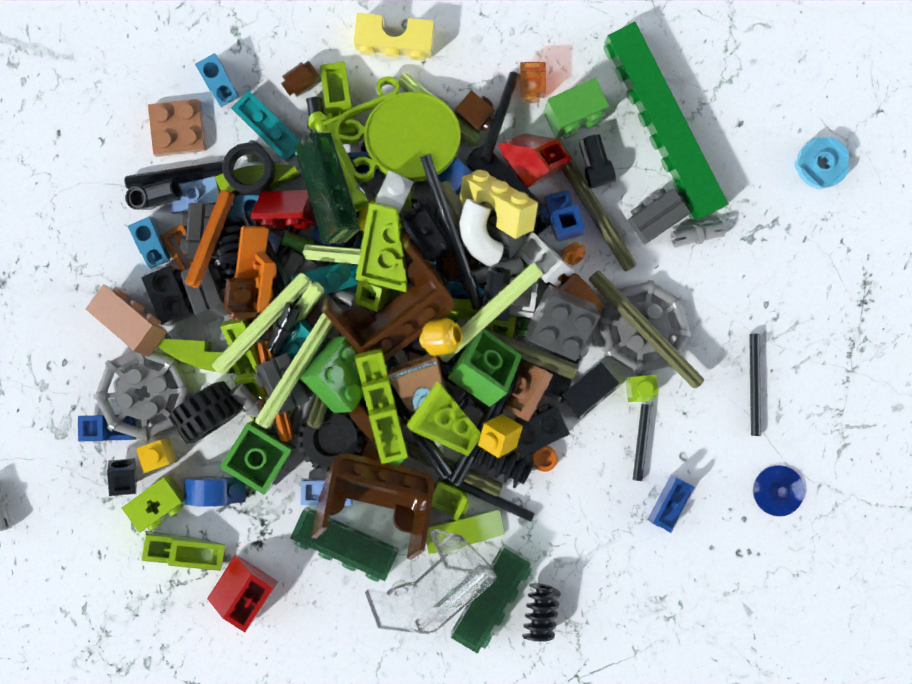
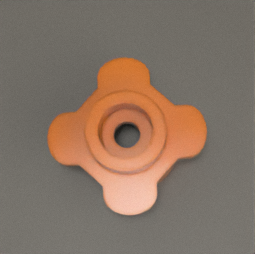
[561,242,586,265]

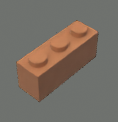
[85,284,167,357]

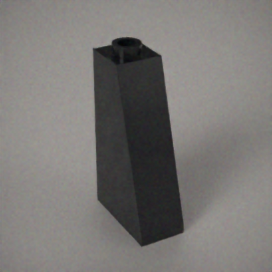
[465,144,551,236]

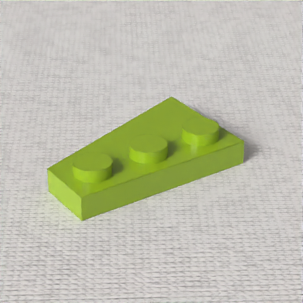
[407,381,481,456]

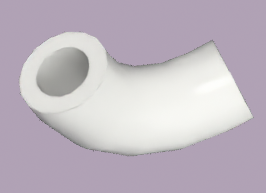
[459,199,503,267]

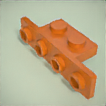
[230,226,277,324]

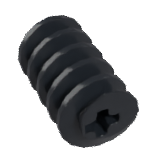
[215,217,246,275]
[476,448,534,488]
[522,583,561,642]

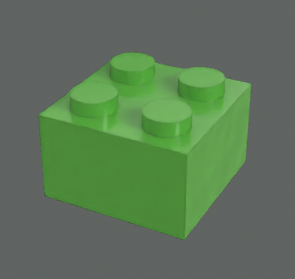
[543,77,609,139]
[447,329,522,407]
[300,336,364,413]
[219,421,296,495]

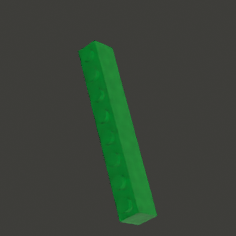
[603,22,729,222]

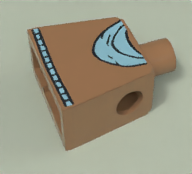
[388,354,446,411]

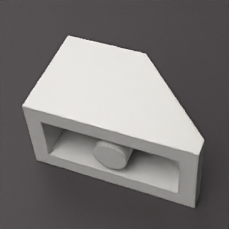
[375,171,413,213]

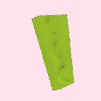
[355,201,409,292]

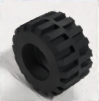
[168,381,242,444]
[298,408,366,472]

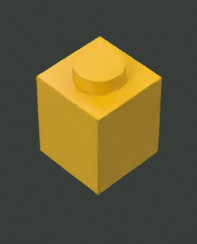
[478,414,523,458]
[136,438,177,473]

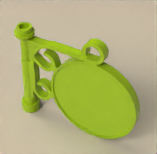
[308,76,461,212]

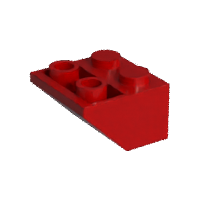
[498,133,572,188]
[251,190,319,230]
[207,554,279,633]

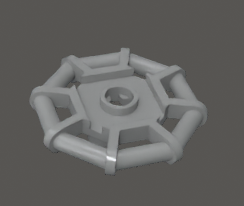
[597,280,692,376]
[93,350,193,442]

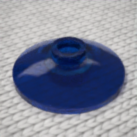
[753,465,805,517]

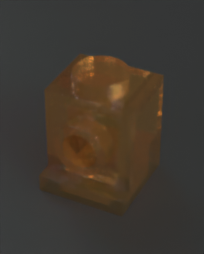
[518,62,546,103]

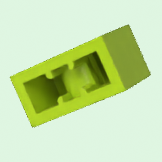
[121,474,184,533]

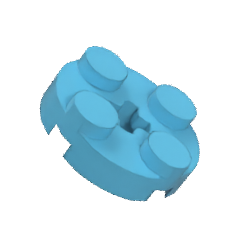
[794,137,850,190]

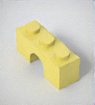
[354,13,434,61]
[460,170,538,239]

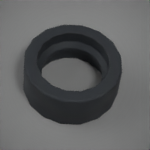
[222,143,275,195]

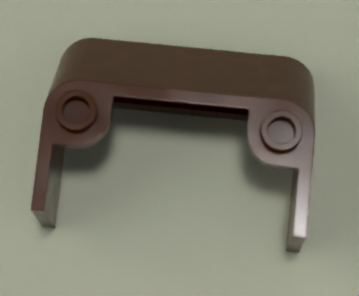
[322,233,454,362]
[311,453,434,560]

